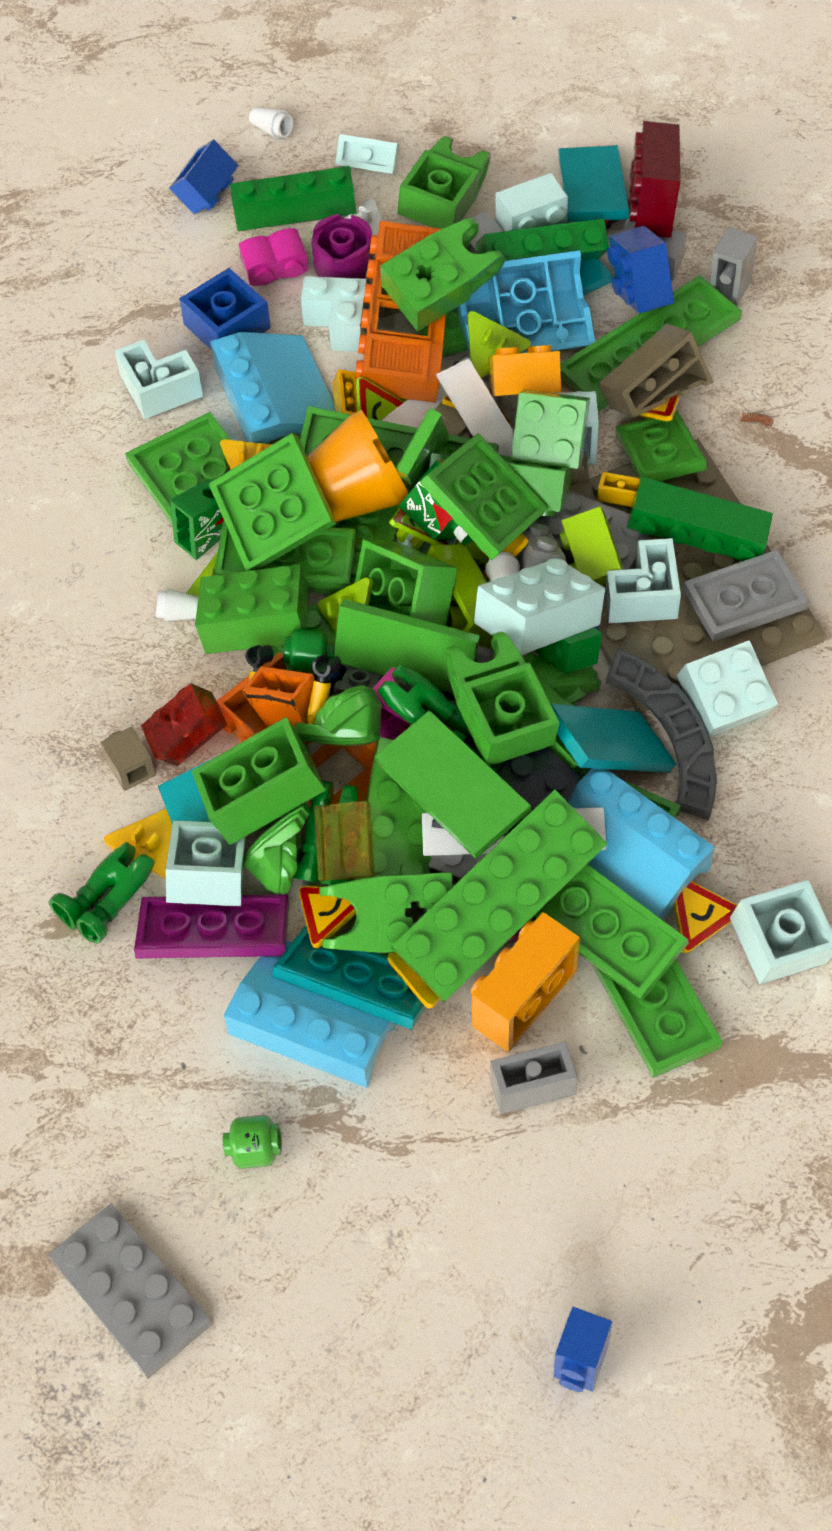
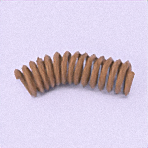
[740,413,773,427]

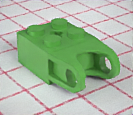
[397,136,491,229]
[380,218,505,332]
[445,631,560,766]
[319,872,453,953]

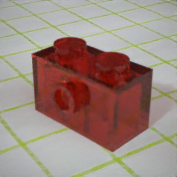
[141,683,228,766]

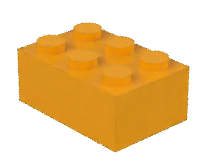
[488,345,562,396]
[471,912,580,1053]

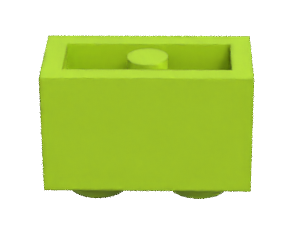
[559,506,624,586]

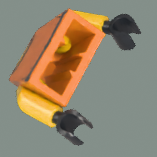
[242,645,341,745]

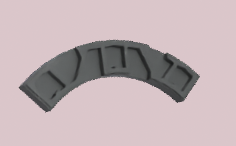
[605,648,717,820]

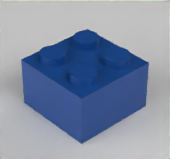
[607,226,674,313]
[179,268,271,349]

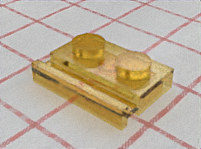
[314,801,375,882]

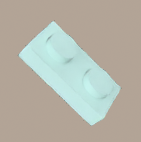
[335,134,399,174]

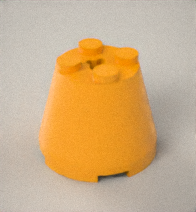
[307,410,409,522]

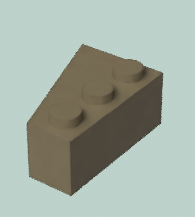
[598,324,714,418]

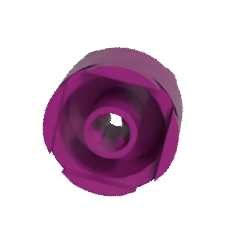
[311,214,374,279]

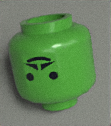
[223,1115,282,1169]

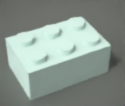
[474,558,605,655]

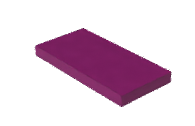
[134,894,289,959]

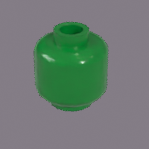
[284,628,335,674]

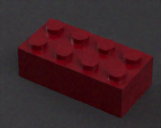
[629,121,681,238]

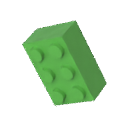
[355,539,457,626]
[195,564,310,654]
[191,717,326,845]

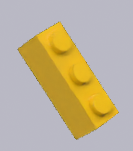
[332,369,357,415]
[597,472,640,507]

